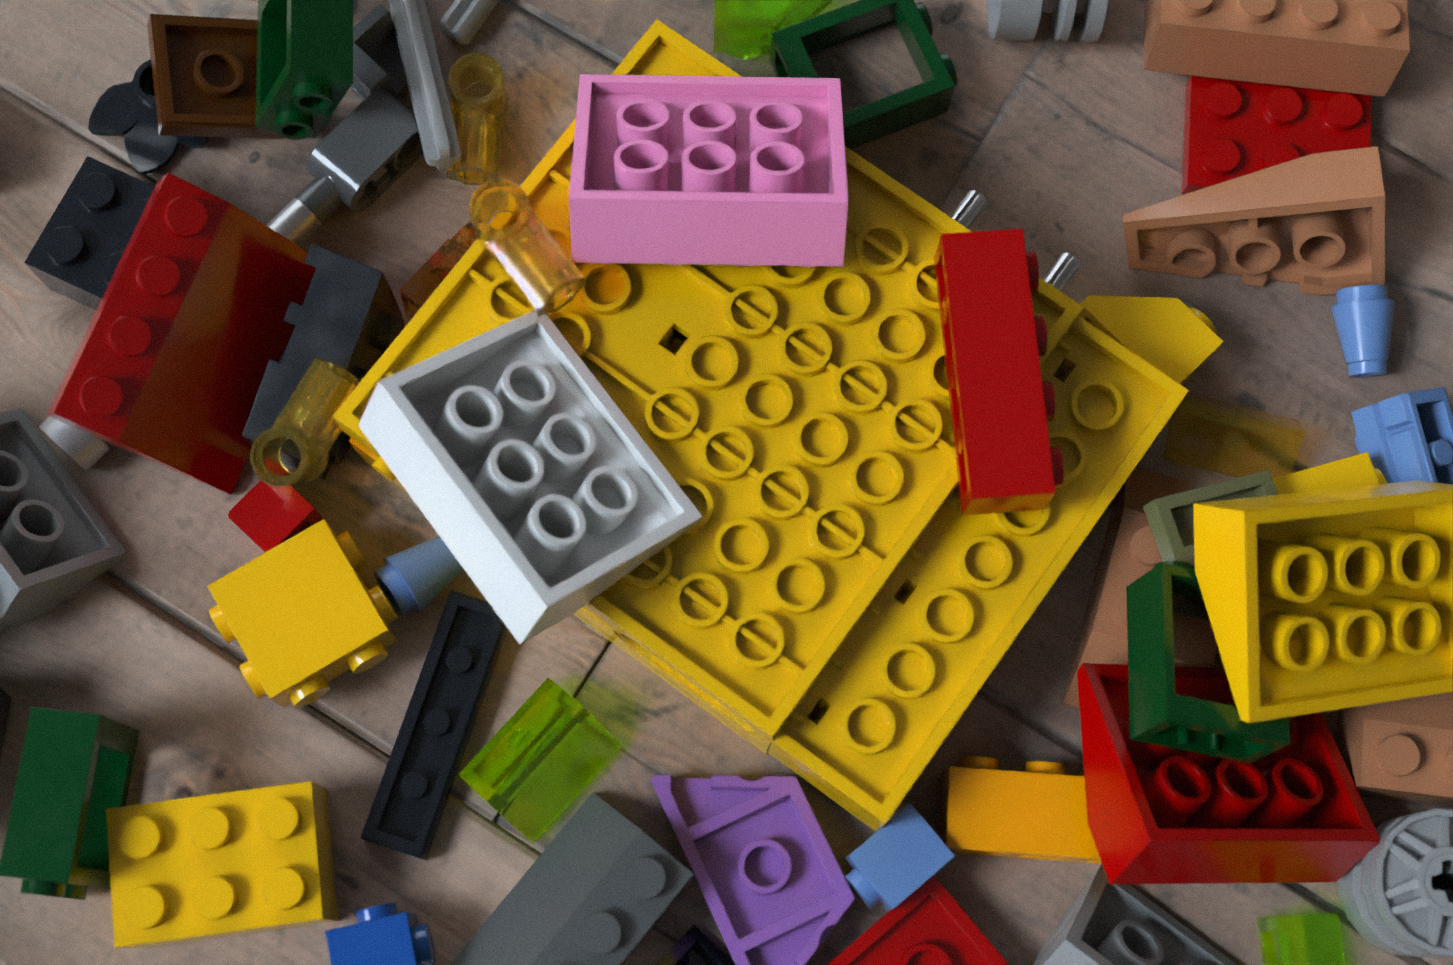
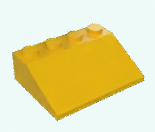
[1193,481,1453,723]

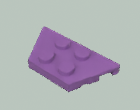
[650,774,855,965]

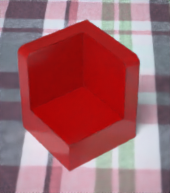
[228,458,324,552]

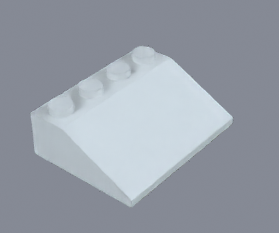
[358,307,703,645]

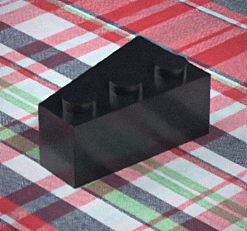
[242,244,405,480]

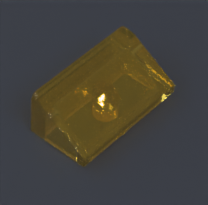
[1162,392,1305,479]

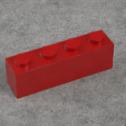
[934,228,1064,516]

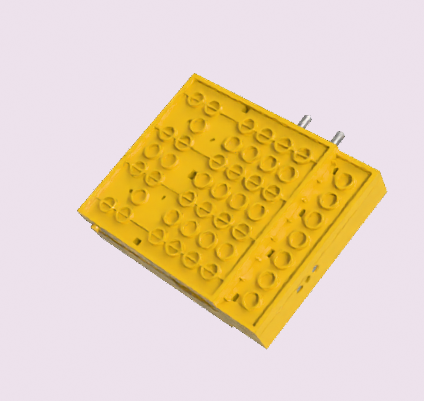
[333,19,1189,832]

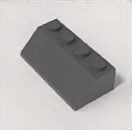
[449,792,694,965]

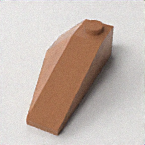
[1123,146,1385,295]

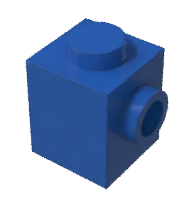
[325,902,436,965]

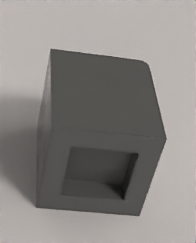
[350,5,409,101]

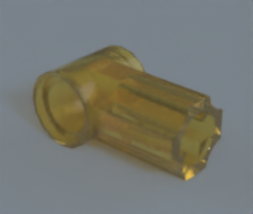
[446,53,508,186]
[469,179,586,317]
[250,357,360,486]

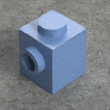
[844,803,955,911]

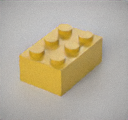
[106,781,338,949]

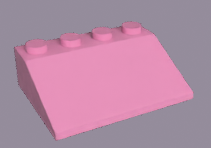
[569,74,848,267]

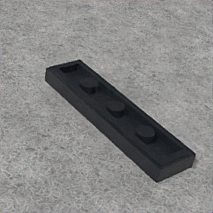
[360,590,508,860]

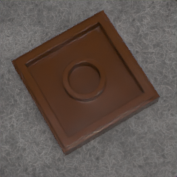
[147,14,283,139]

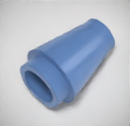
[1330,285,1395,378]
[374,536,464,616]

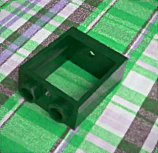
[256,0,353,140]
[770,0,958,149]
[1126,561,1290,764]
[0,707,139,900]

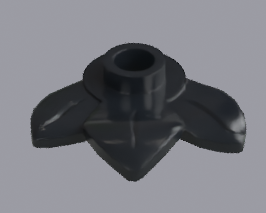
[88,59,209,175]

